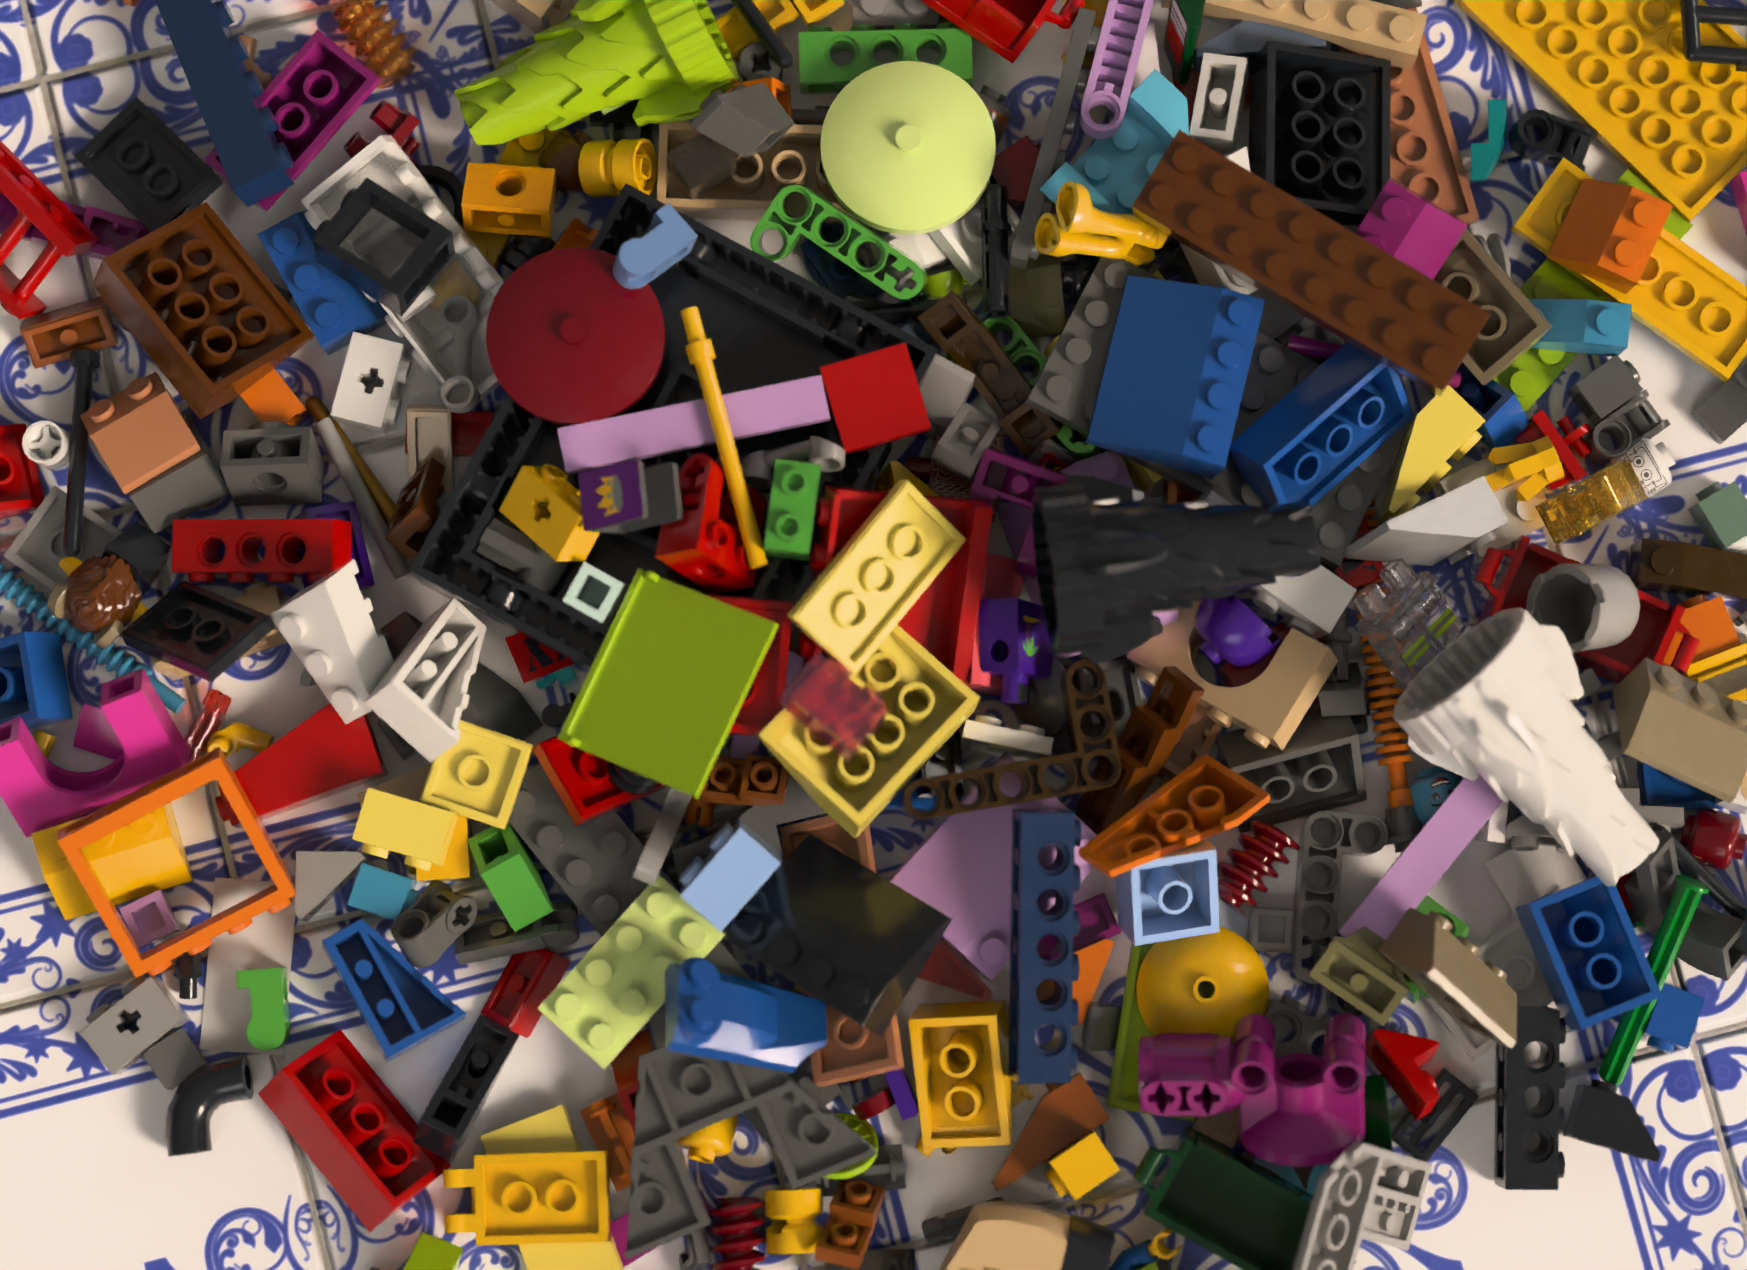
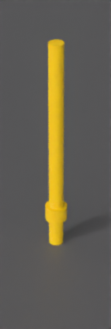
[680,307,768,569]

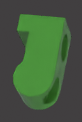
[236,967,290,1051]

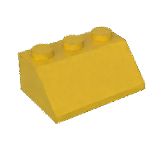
[31,802,194,921]

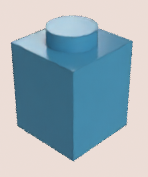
[347,863,421,920]

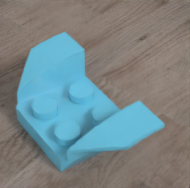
[1040,69,1189,214]

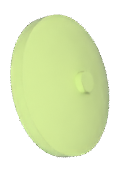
[820,61,996,235]

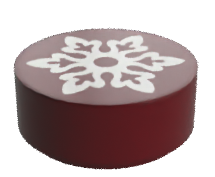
[851,1085,895,1121]

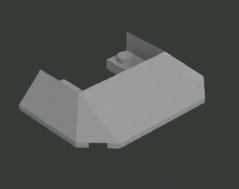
[1293,1141,1432,1270]

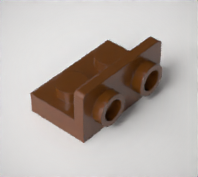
[385,457,446,560]

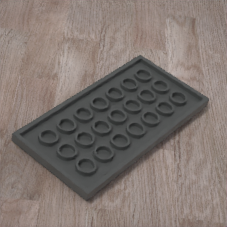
[1025,257,1411,570]

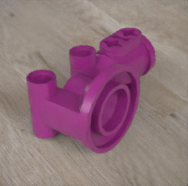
[1138,1013,1366,1167]

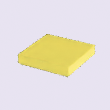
[419,720,534,830]

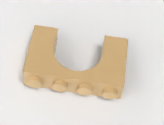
[1126,600,1338,751]

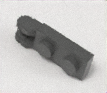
[455,900,580,965]

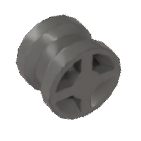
[739,41,783,82]

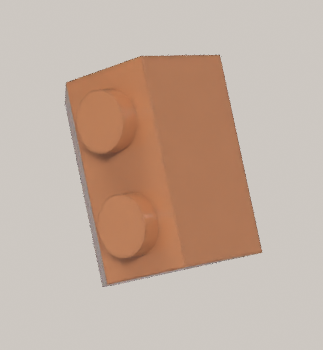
[80,371,202,495]

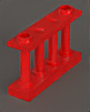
[0,140,98,320]

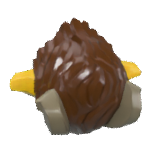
[47,555,148,649]

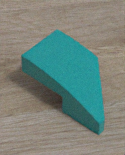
[1471,99,1509,181]

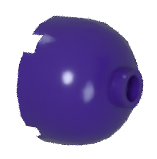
[1195,594,1283,667]

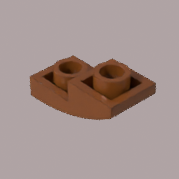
[699,754,790,805]
[815,1178,885,1270]

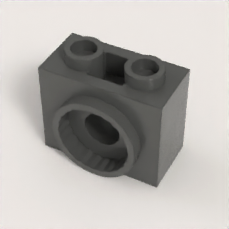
[220,421,325,506]

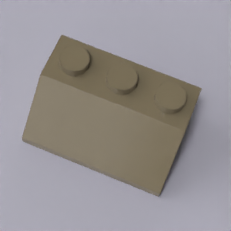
[1612,658,1747,803]
[1378,907,1517,1049]

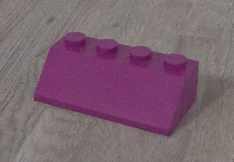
[204,29,382,212]

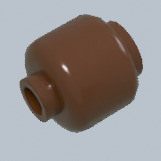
[538,129,594,196]

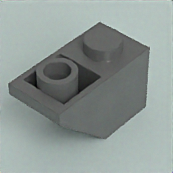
[690,82,795,157]

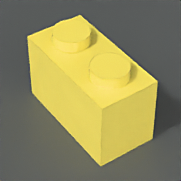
[352,787,459,871]

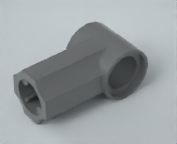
[476,518,570,596]

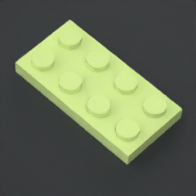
[537,875,725,1069]

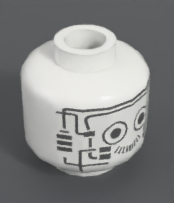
[1606,437,1676,501]

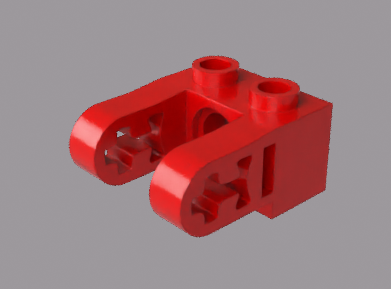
[655,453,766,595]

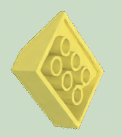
[758,624,980,839]

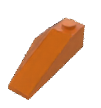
[1078,754,1270,878]

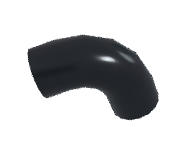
[165,1055,253,1157]

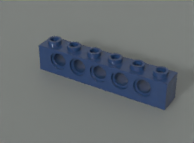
[1008,808,1081,1084]

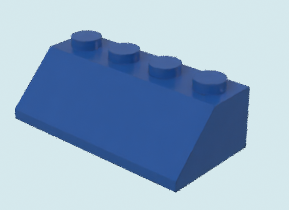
[1230,342,1414,507]

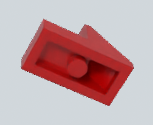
[1365,1028,1440,1121]

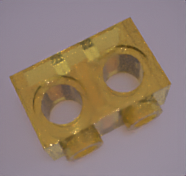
[1535,459,1648,545]

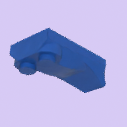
[665,957,827,1073]

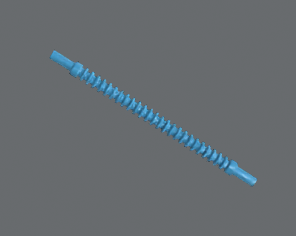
[0,563,186,714]

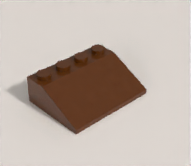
[92,202,314,419]

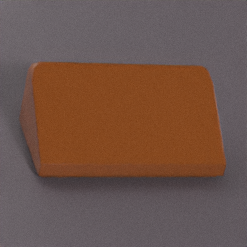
[20,296,118,369]

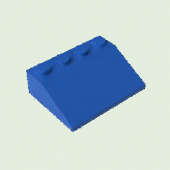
[1085,275,1265,479]

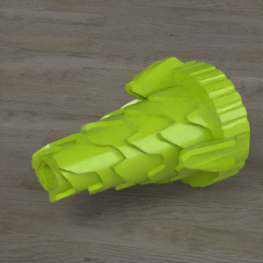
[454,0,739,145]

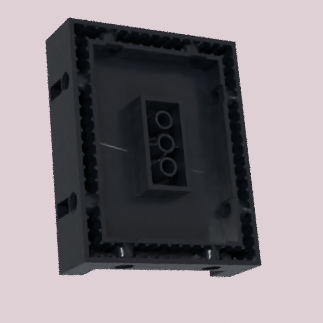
[409,183,938,749]

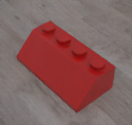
[258,1029,451,1232]

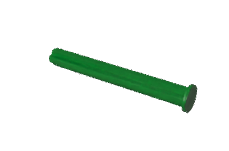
[1598,874,1710,1086]

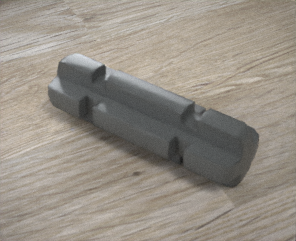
[921,1197,1003,1245]

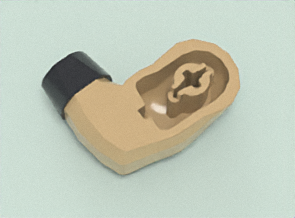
[939,1200,1115,1270]

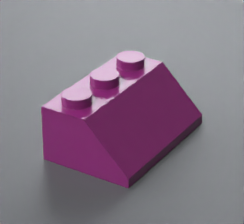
[1355,178,1468,279]

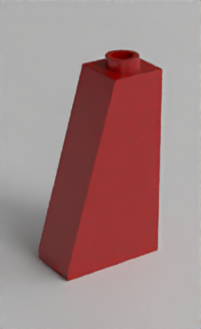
[215,703,388,828]

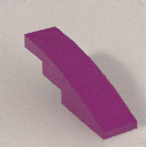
[0,194,151,260]

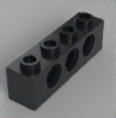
[1494,1006,1566,1190]

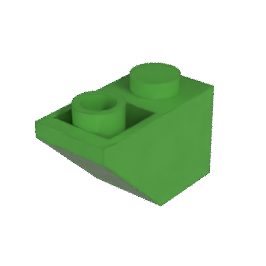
[467,822,554,932]

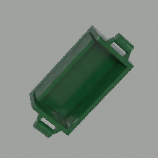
[1133,1125,1357,1270]

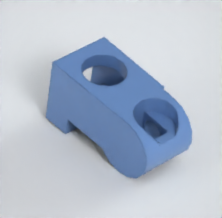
[613,203,698,289]

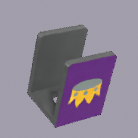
[578,459,683,534]

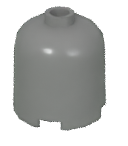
[1526,563,1640,653]

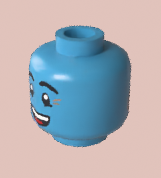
[1408,766,1462,826]

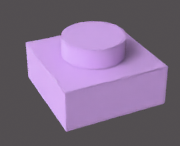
[119,890,181,949]

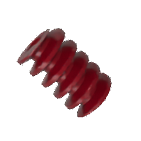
[1217,820,1301,918]
[709,1197,766,1270]

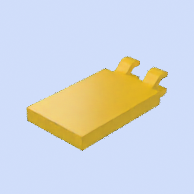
[443,1150,612,1246]

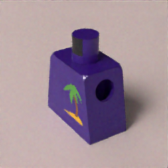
[979,598,1054,704]

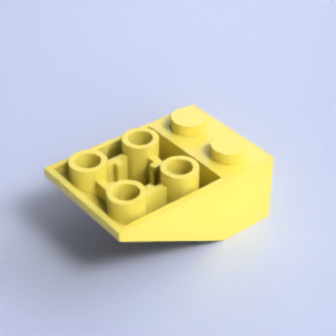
[1377,385,1486,525]

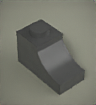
[1690,362,1747,444]

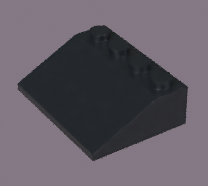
[1249,41,1391,225]
[723,834,952,1036]

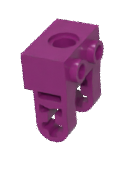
[968,447,1071,579]

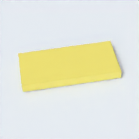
[787,479,967,676]
[480,1104,624,1270]

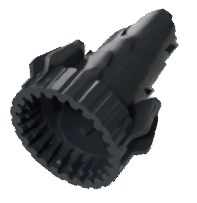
[1031,475,1320,664]

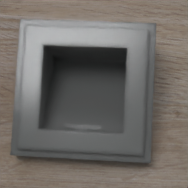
[1319,680,1367,717]
[1081,1001,1121,1051]
[142,1028,209,1090]

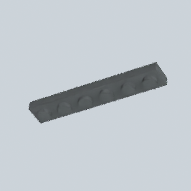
[1009,7,1101,270]

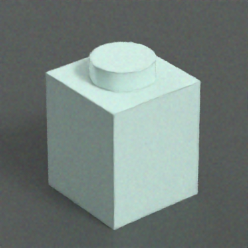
[562,562,629,625]

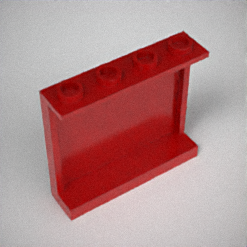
[799,486,993,684]

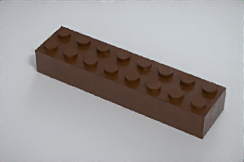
[1132,130,1490,397]

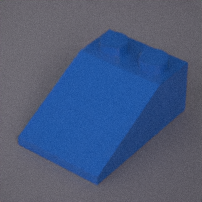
[0,631,73,730]

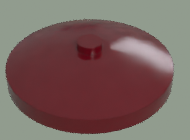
[486,247,666,426]

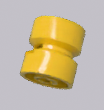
[578,138,658,197]
[764,1188,824,1254]

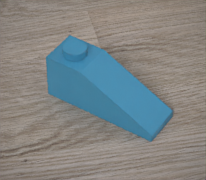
[1529,299,1632,357]

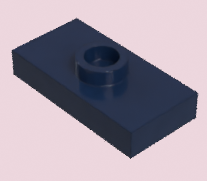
[800,221,884,300]

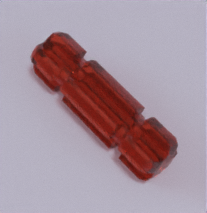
[184,689,231,762]

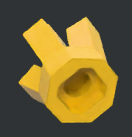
[1485,436,1565,503]

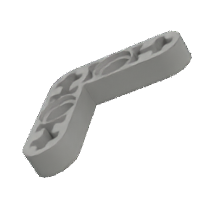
[633,788,692,886]

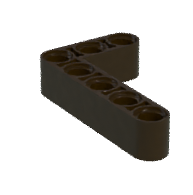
[900,659,1121,820]

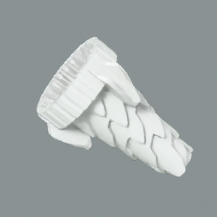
[1393,607,1659,886]

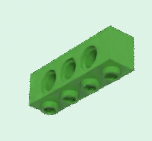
[798,22,973,94]

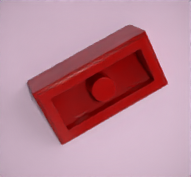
[480,947,570,1038]

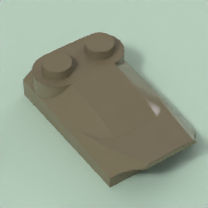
[1433,229,1553,385]

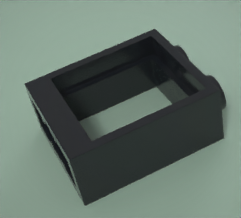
[312,178,455,317]

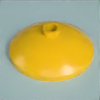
[1136,926,1269,1042]

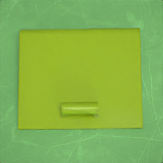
[557,568,779,799]

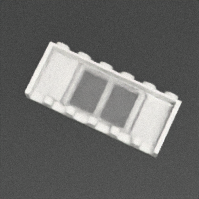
[300,135,504,402]

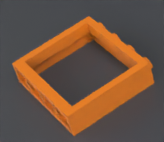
[57,747,296,978]

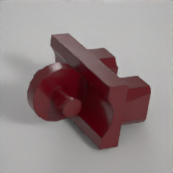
[343,100,421,167]

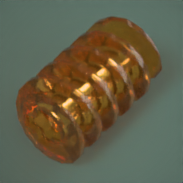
[332,0,418,89]

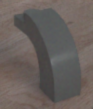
[1624,830,1747,981]

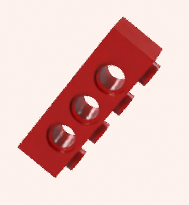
[171,519,352,583]

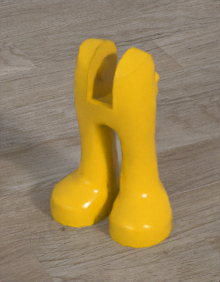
[1034,181,1168,266]

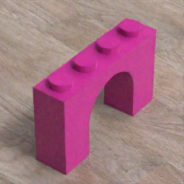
[0,668,190,838]

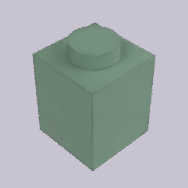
[1688,481,1747,550]

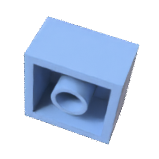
[679,819,781,932]
[1116,839,1220,946]

